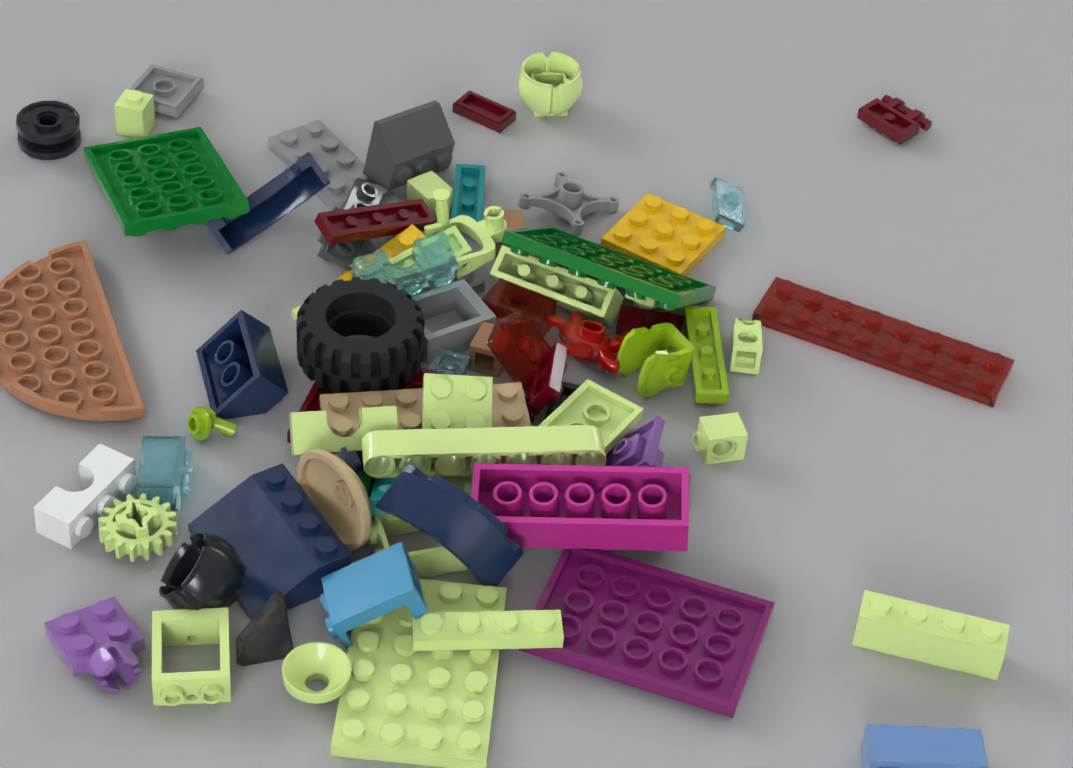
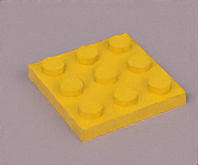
[600,193,726,276]

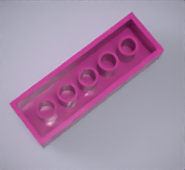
[471,463,689,551]

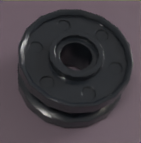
[16,101,81,160]

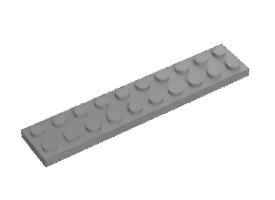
[268,120,485,295]

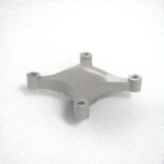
[518,172,619,236]

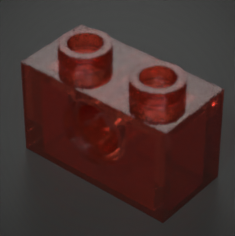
[482,278,557,346]

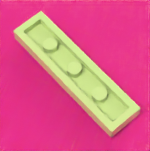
[411,610,564,651]

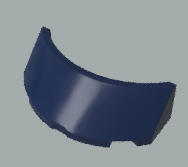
[206,152,330,254]
[375,464,523,586]

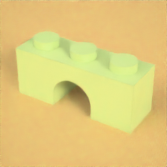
[289,406,398,458]

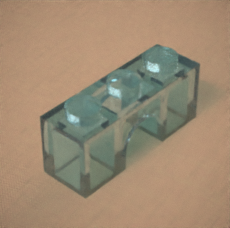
[351,232,459,296]

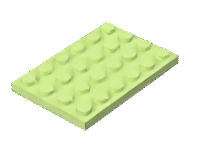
[331,579,507,768]

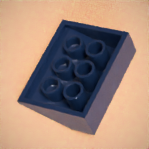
[188,463,351,624]

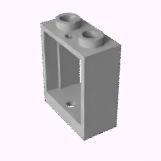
[411,279,496,364]

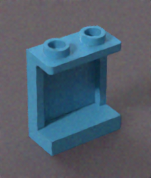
[320,542,429,649]

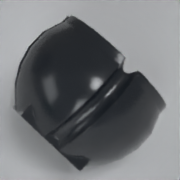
[159,531,246,610]

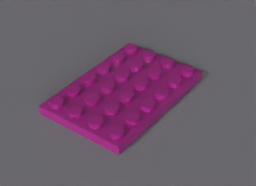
[519,549,775,718]

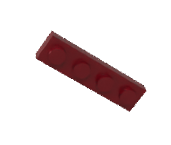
[314,199,437,245]

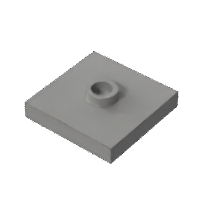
[129,64,204,118]

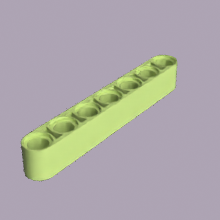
[361,425,607,478]

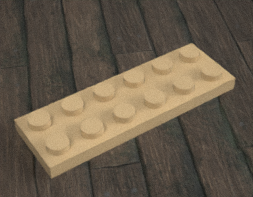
[320,382,531,437]

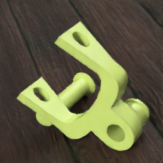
[424,188,507,280]

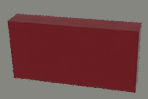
[452,91,517,133]

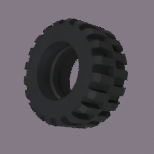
[296,277,425,394]

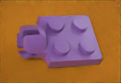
[44,596,145,693]

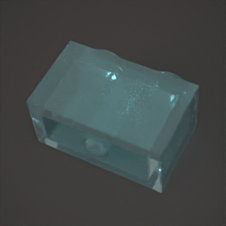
[137,436,193,511]

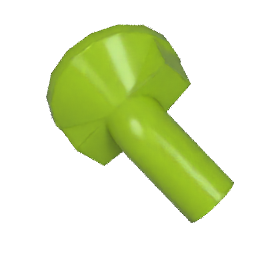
[187,407,238,441]

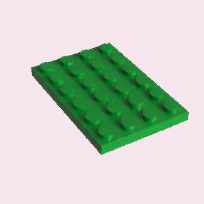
[84,127,250,237]
[501,226,717,311]

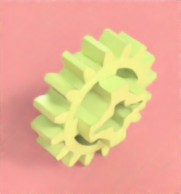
[98,493,178,562]

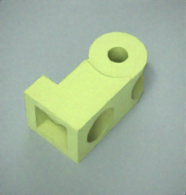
[729,318,763,375]

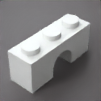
[33,444,137,549]

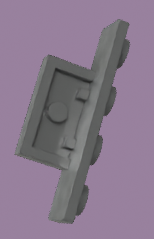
[317,178,383,271]

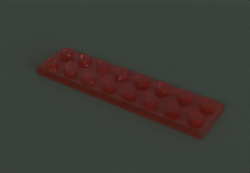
[752,277,1015,407]

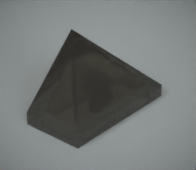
[236,590,294,667]

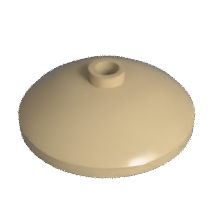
[297,449,372,551]

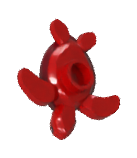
[546,311,630,375]

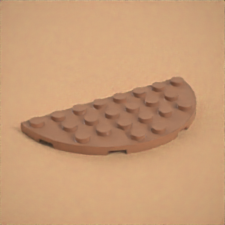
[0,240,145,421]

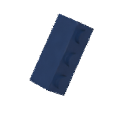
[196,310,289,419]

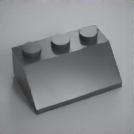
[363,100,455,191]

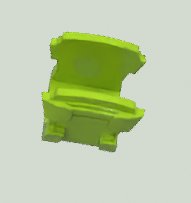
[617,323,695,399]

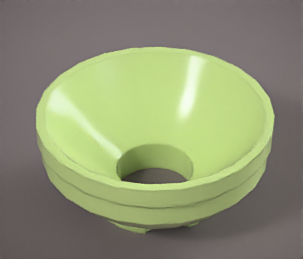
[282,642,352,704]

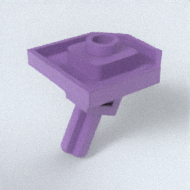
[604,416,691,482]

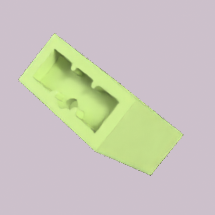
[367,514,469,579]
[152,607,231,706]

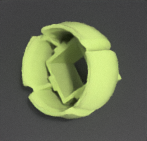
[517,52,583,117]

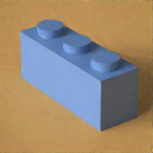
[860,724,988,768]

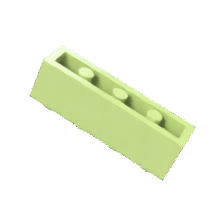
[490,245,624,327]
[852,590,1010,681]

